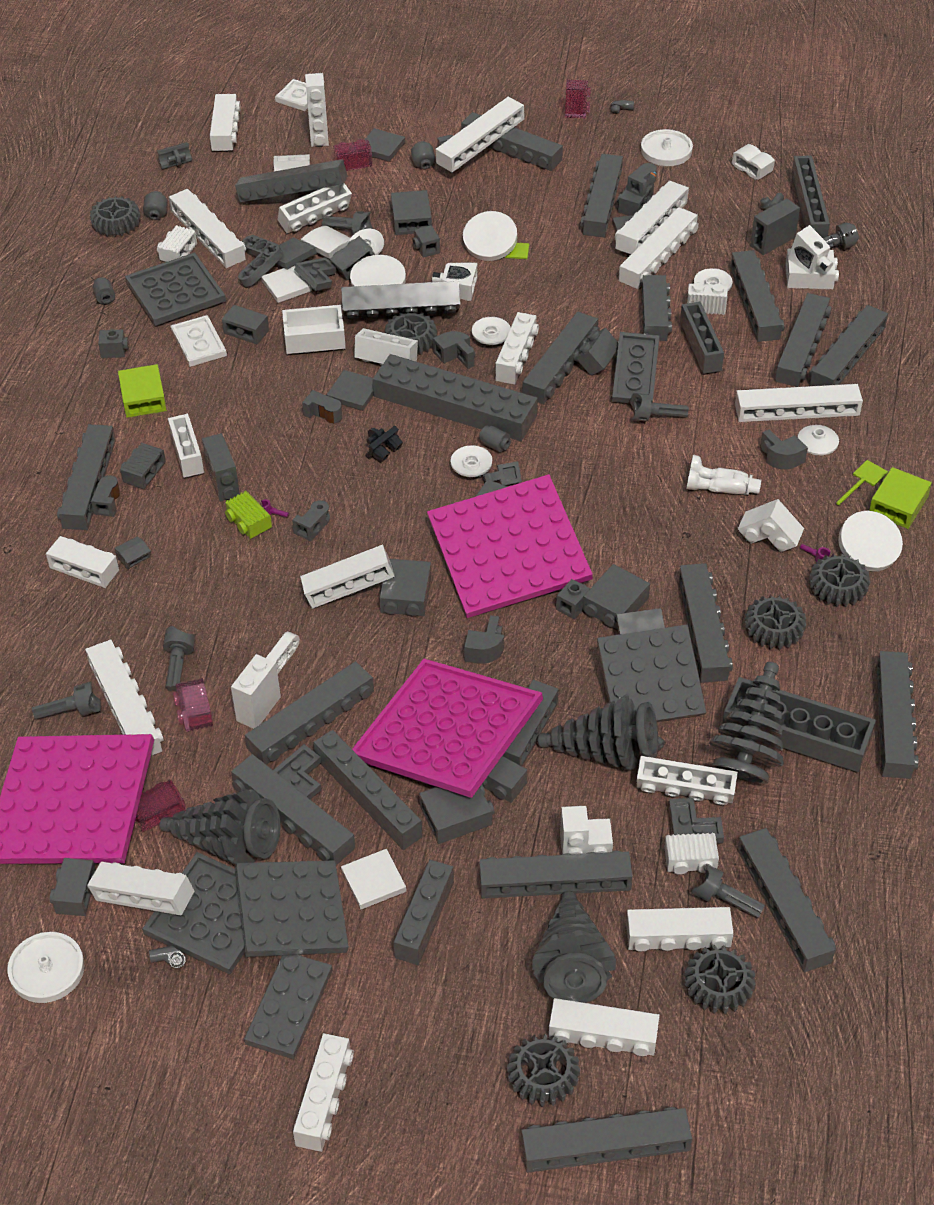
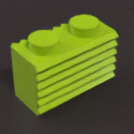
[225,491,272,539]

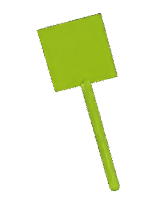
[465,243,529,259]
[836,460,888,505]

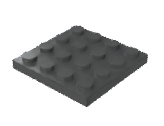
[125,252,226,326]
[596,624,706,722]
[142,852,245,974]
[235,860,349,957]

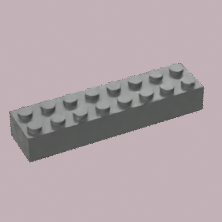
[373,354,538,442]

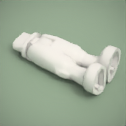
[686,455,761,495]

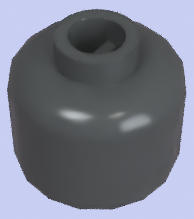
[411,141,436,169]
[143,191,168,220]

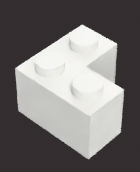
[738,499,804,552]
[560,806,613,854]

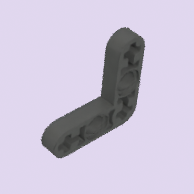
[238,235,283,287]

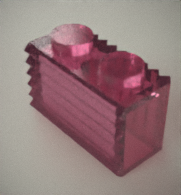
[565,79,591,119]
[333,139,372,171]
[173,678,213,732]
[135,779,186,832]

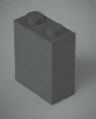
[391,190,432,235]
[750,199,800,255]
[202,433,240,502]
[380,559,431,616]
[583,564,650,630]
[419,785,495,844]

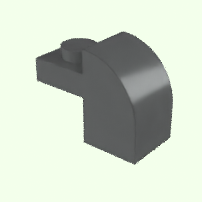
[433,331,476,369]
[760,429,808,469]
[464,615,504,664]

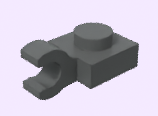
[483,461,522,485]

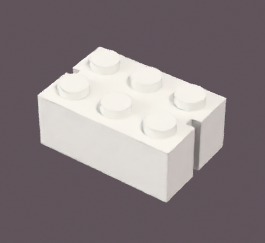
[282,305,345,354]

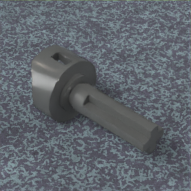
[322,211,373,234]
[823,222,859,249]
[630,393,689,422]
[163,626,196,691]
[32,681,101,719]
[691,863,765,918]

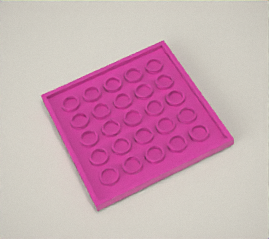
[427,474,593,618]
[352,659,543,798]
[0,734,155,864]

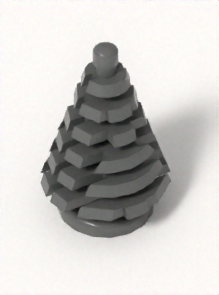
[709,662,784,784]
[537,696,659,770]
[159,789,281,865]
[532,891,616,1003]

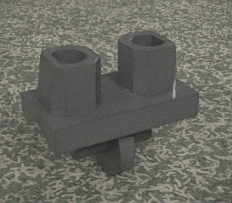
[157,142,192,169]

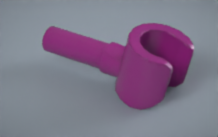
[261,499,289,518]
[800,544,831,562]

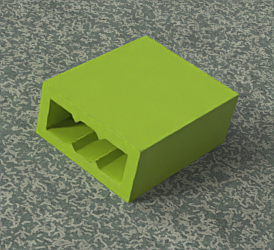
[118,364,167,418]
[869,467,932,529]

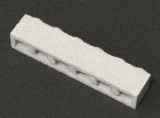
[436,97,524,172]
[615,181,689,254]
[169,189,246,268]
[619,207,698,289]
[735,384,863,422]
[85,640,164,756]

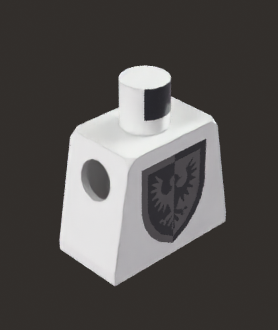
[788,225,833,273]
[432,263,478,301]

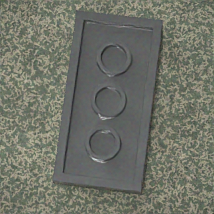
[612,332,659,403]
[244,955,333,1060]

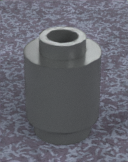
[93,277,115,304]
[479,425,511,452]

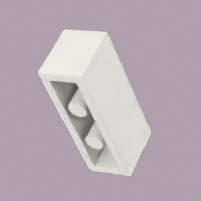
[354,328,418,365]
[168,414,204,477]
[46,536,119,588]

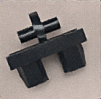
[365,425,403,463]

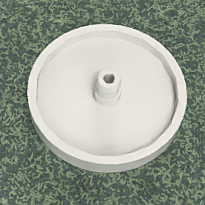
[641,129,693,166]
[463,211,517,261]
[350,255,406,286]
[839,511,903,571]
[8,932,85,1003]

